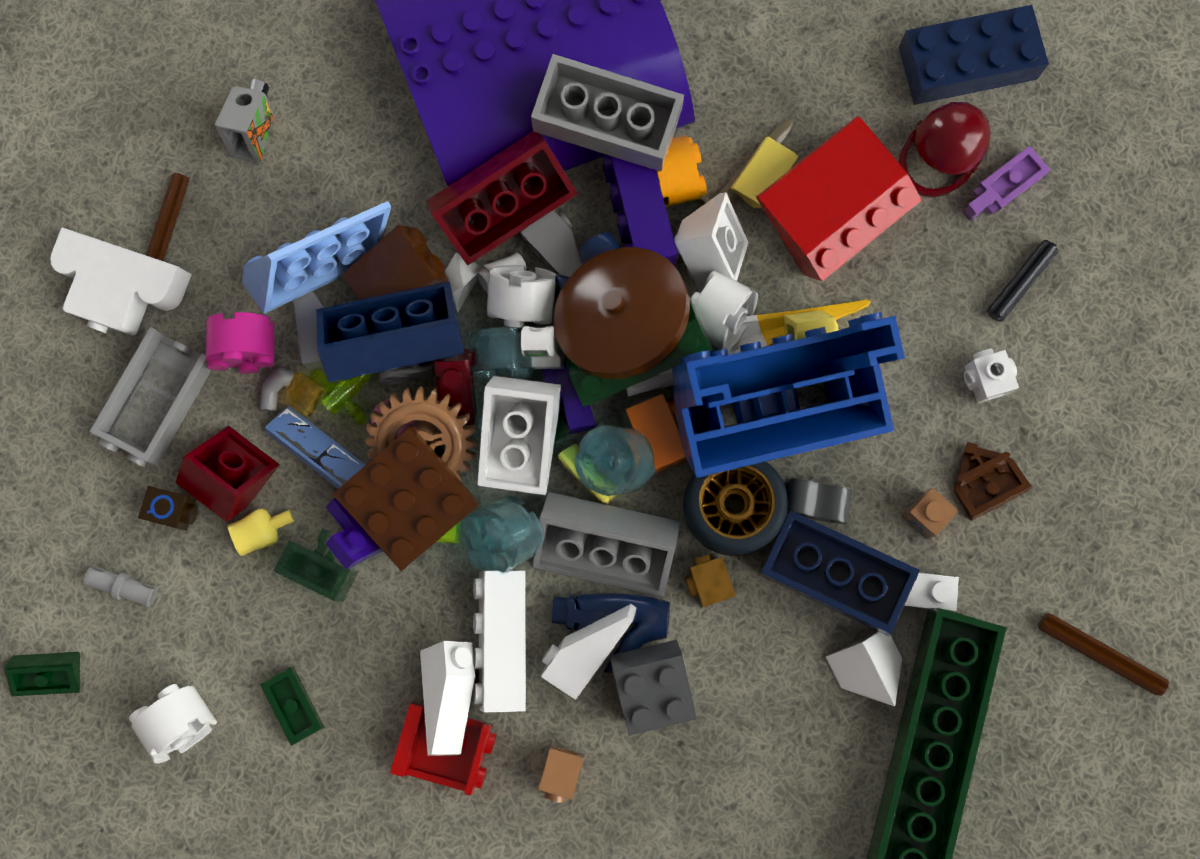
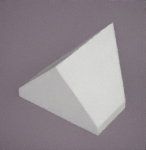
[826,631,902,707]

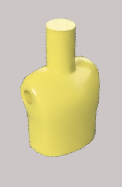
[227,509,295,556]

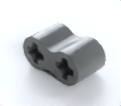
[787,478,852,524]

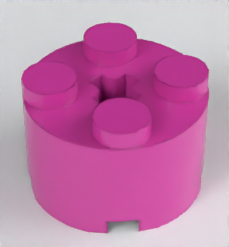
[206,312,275,374]

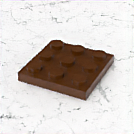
[333,426,480,571]

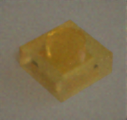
[282,371,326,417]

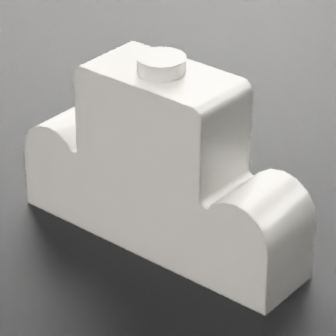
[50,227,192,336]

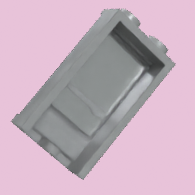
[89,327,211,467]

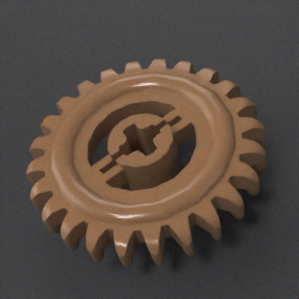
[364,386,478,481]

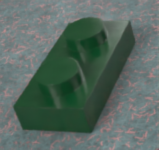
[260,667,325,746]

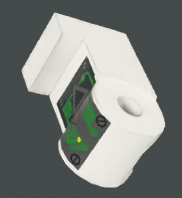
[521,326,564,369]

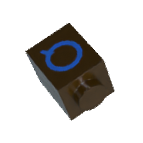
[138,486,198,531]

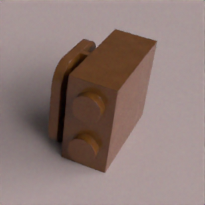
[342,225,449,300]

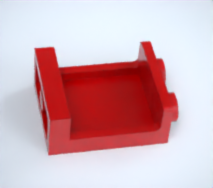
[390,702,497,796]

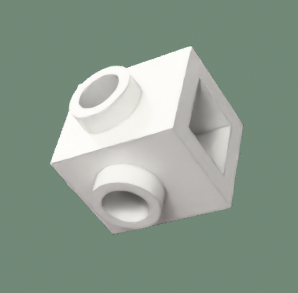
[964,349,1019,404]

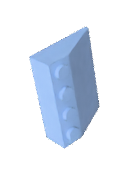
[242,201,391,314]

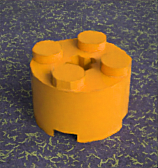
[656,135,707,207]

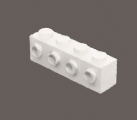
[473,571,526,712]

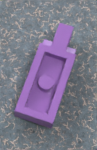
[963,146,1051,220]

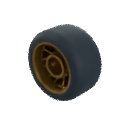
[683,462,788,556]

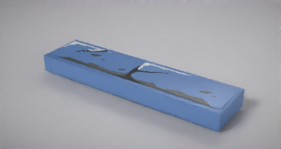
[265,406,365,489]

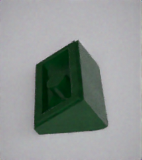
[4,652,80,696]

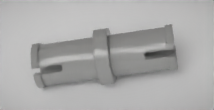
[83,565,158,607]

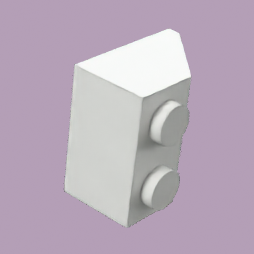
[674,192,749,291]

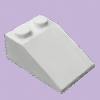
[478,376,561,495]

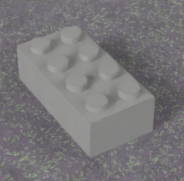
[531,54,684,172]

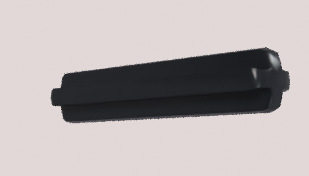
[987,240,1058,322]

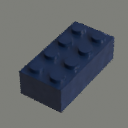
[899,5,1049,105]
[316,281,465,382]
[761,510,920,636]

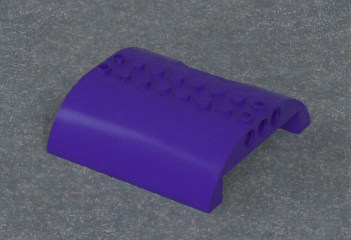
[375,0,695,186]

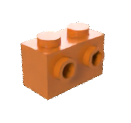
[625,394,687,475]

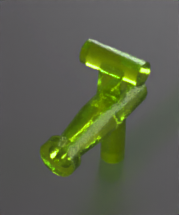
[310,369,378,425]

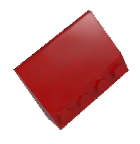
[756,116,922,281]

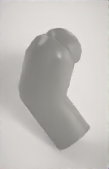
[259,367,296,412]

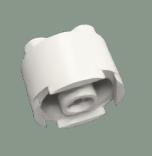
[487,265,556,327]
[691,271,758,351]
[129,684,217,764]

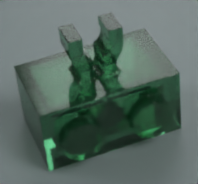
[273,528,358,602]

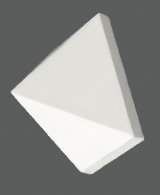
[445,253,482,312]

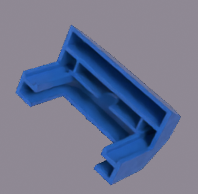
[672,312,905,478]

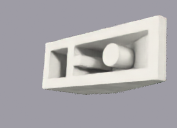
[541,604,636,700]
[420,641,475,756]

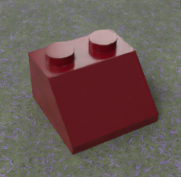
[175,426,280,522]

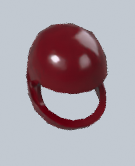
[898,102,991,198]

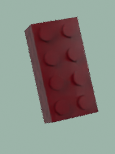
[426,131,578,266]

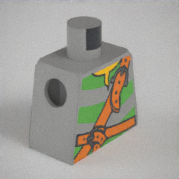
[215,79,274,163]

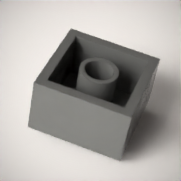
[610,640,697,736]

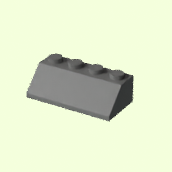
[532,492,680,597]

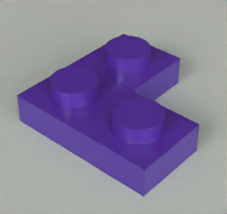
[325,498,383,570]

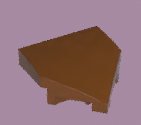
[954,442,1032,521]

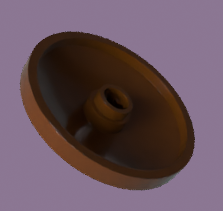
[553,247,690,379]

